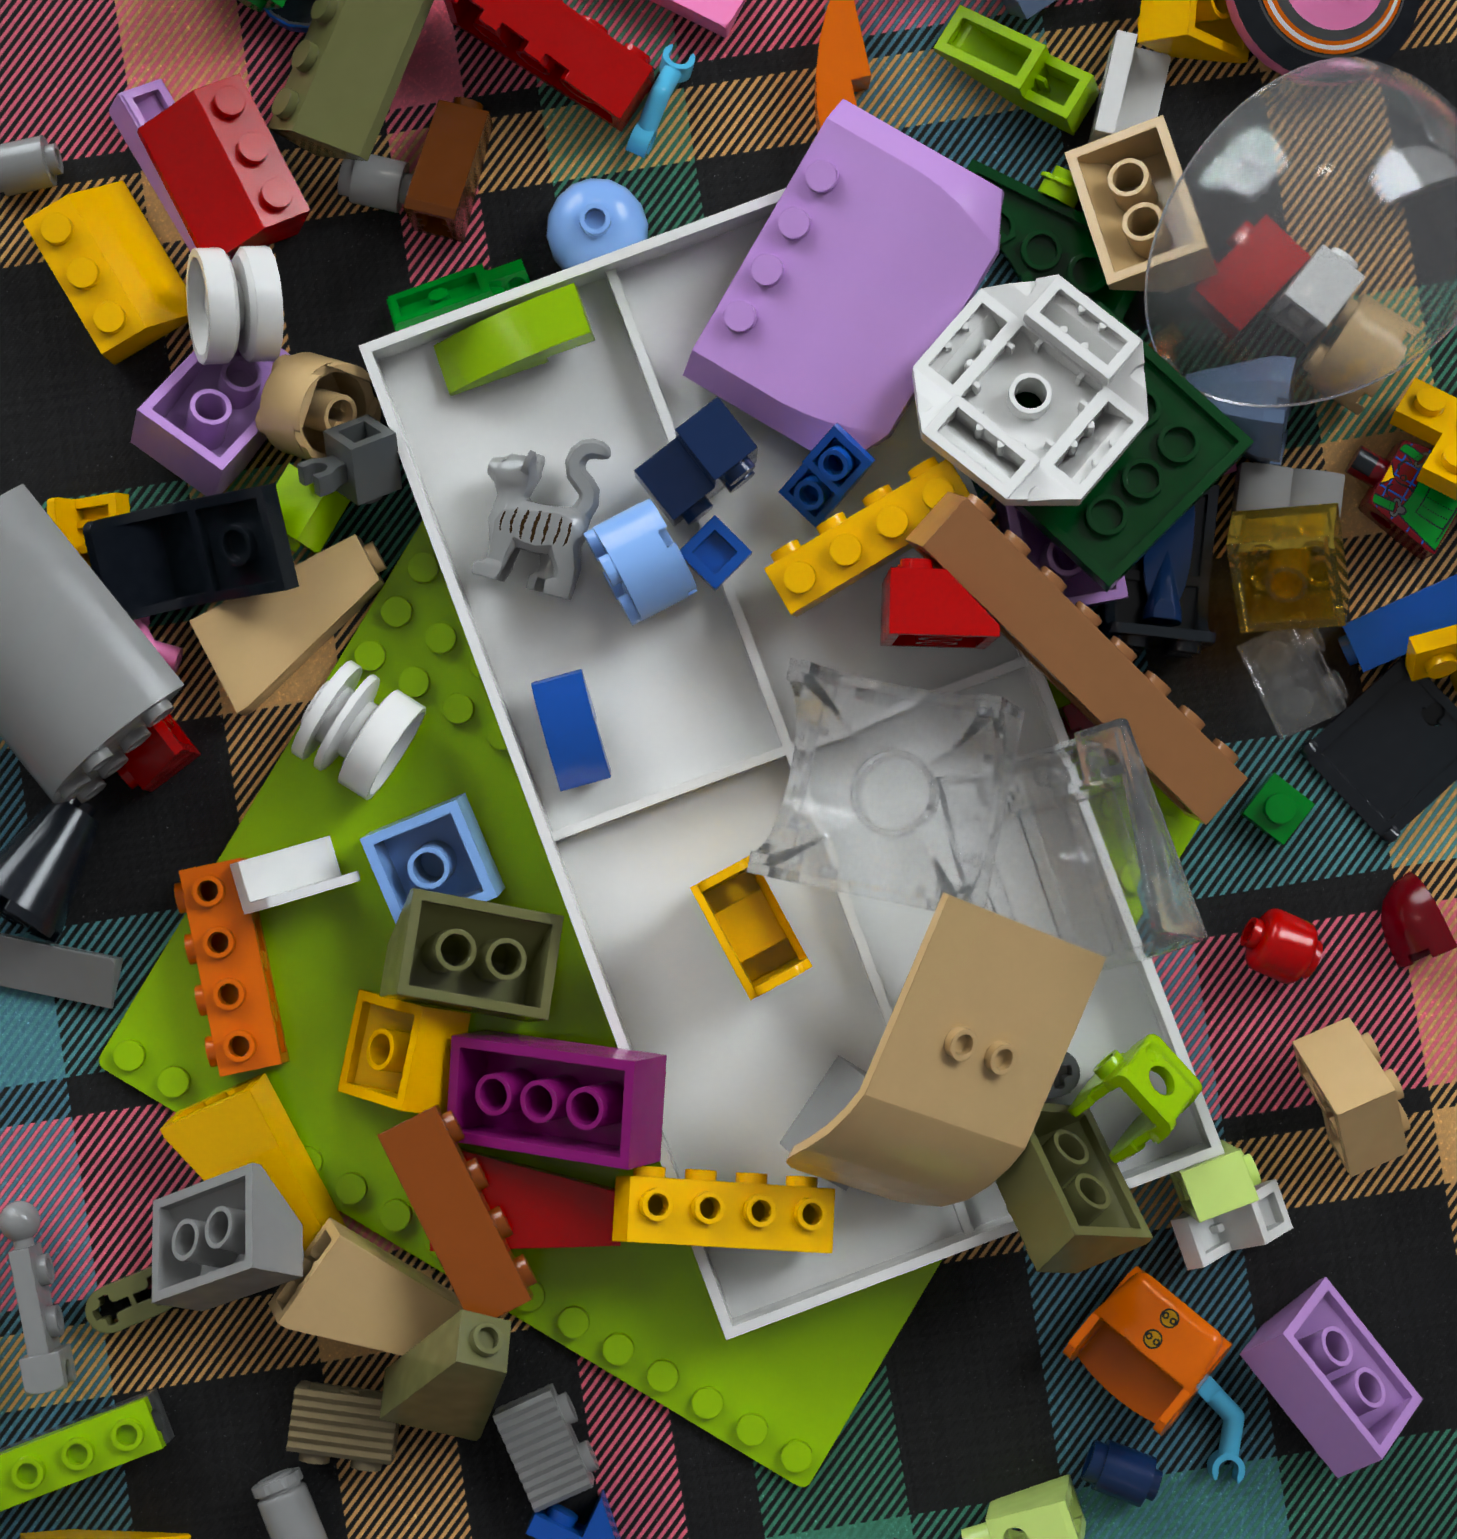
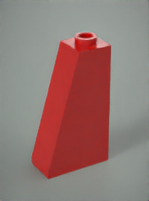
[430,1147,621,1251]

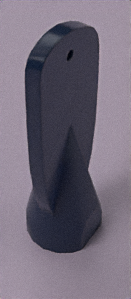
[1142,505,1196,627]

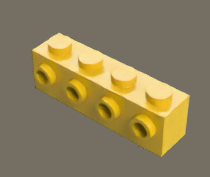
[764,456,970,617]
[612,1166,835,1253]

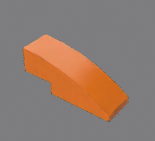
[814,0,871,133]

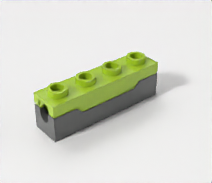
[0,1388,175,1512]

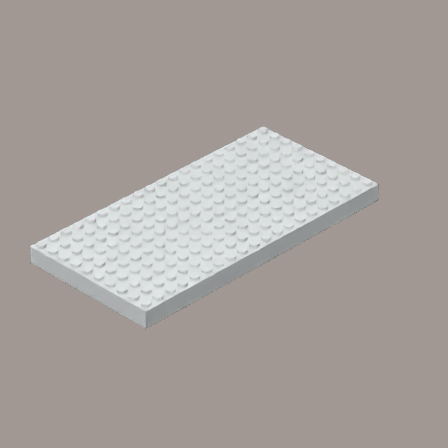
[359,188,1225,1340]

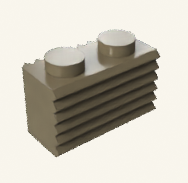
[286,1380,400,1472]

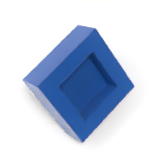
[680,515,752,591]

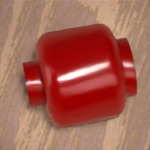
[1240,908,1323,984]

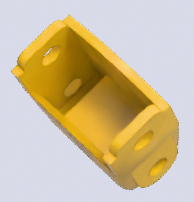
[690,854,813,1000]

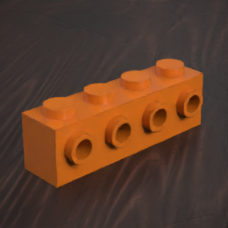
[174,858,289,1077]

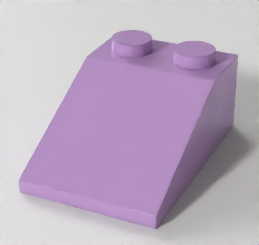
[130,347,290,496]

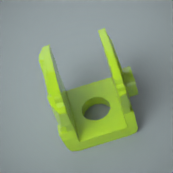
[1067,1034,1202,1163]

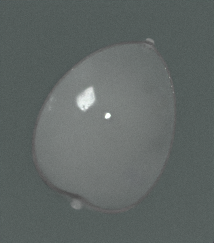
[1144,57,1457,408]

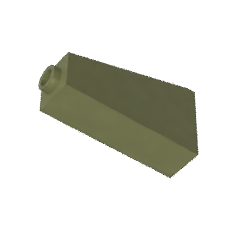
[379,1309,512,1441]

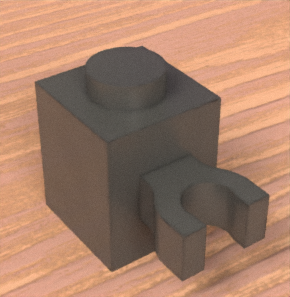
[297,414,402,506]

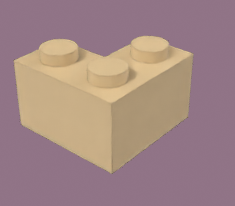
[1292,1017,1410,1177]

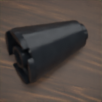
[0,797,100,944]

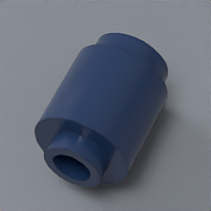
[1081,1439,1163,1507]

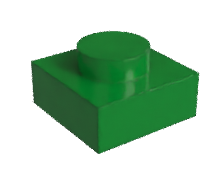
[1239,772,1315,845]

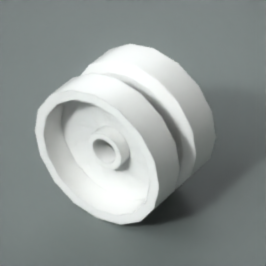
[186,245,284,365]

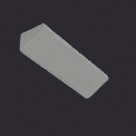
[0,933,124,1009]

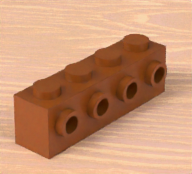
[377,1105,537,1318]

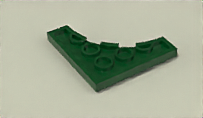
[967,159,1136,321]

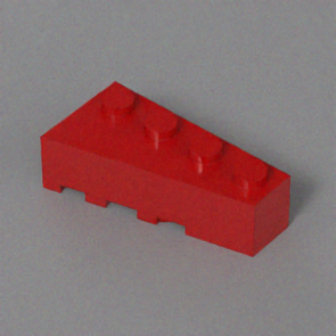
[444,0,655,132]

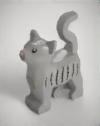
[472,439,611,600]

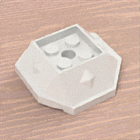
[912,274,1149,506]

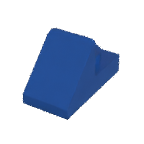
[526,1489,621,1539]

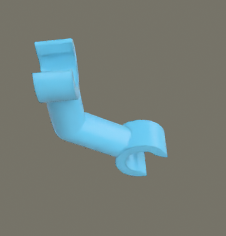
[625,44,695,158]
[1197,1376,1245,1484]

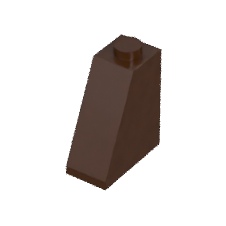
[403,97,493,243]

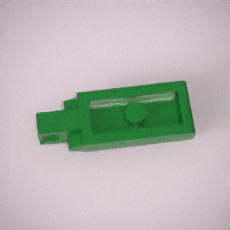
[386,259,530,332]

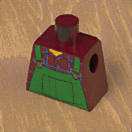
[1345,440,1457,560]

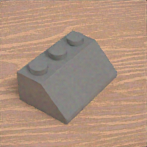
[151,1163,304,1311]

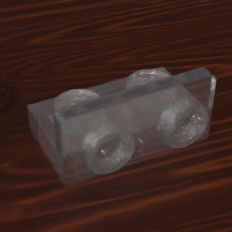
[1237,616,1348,740]

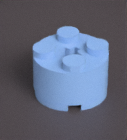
[583,498,697,626]

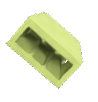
[961,1474,1086,1539]

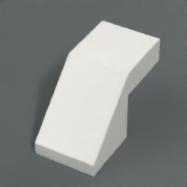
[1171,1179,1293,1270]

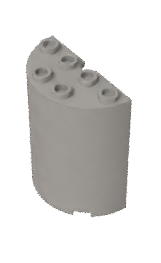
[0,484,184,804]

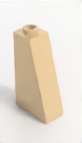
[189,534,387,716]
[268,1217,463,1356]

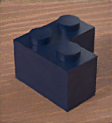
[634,396,758,527]

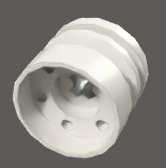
[291,660,426,800]

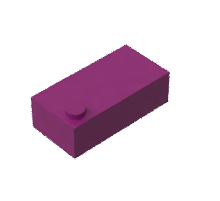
[447,1030,667,1170]

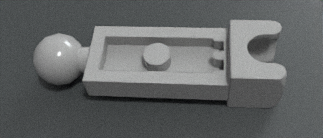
[0,1201,76,1396]

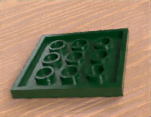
[1014,301,1254,592]

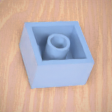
[360,793,505,924]

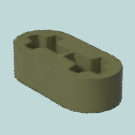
[85,1266,172,1334]

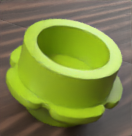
[1038,165,1079,209]

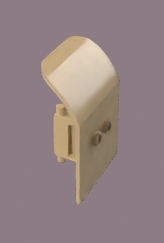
[786,892,1106,1207]

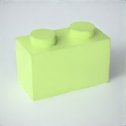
[1169,1140,1261,1223]

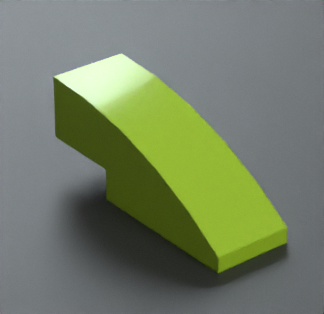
[933,5,1100,136]
[433,283,595,396]

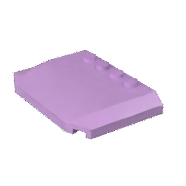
[683,99,1004,451]

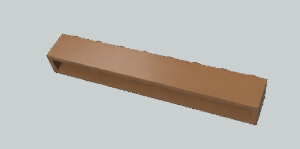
[905,491,1248,825]

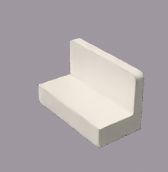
[1088,30,1171,143]
[229,836,361,915]

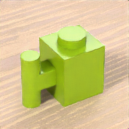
[276,463,350,554]

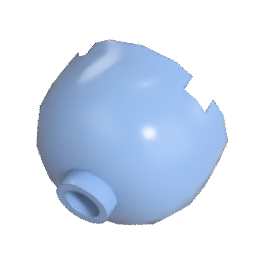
[546,178,648,270]

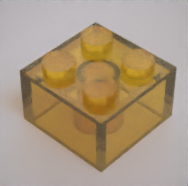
[1226,503,1350,633]

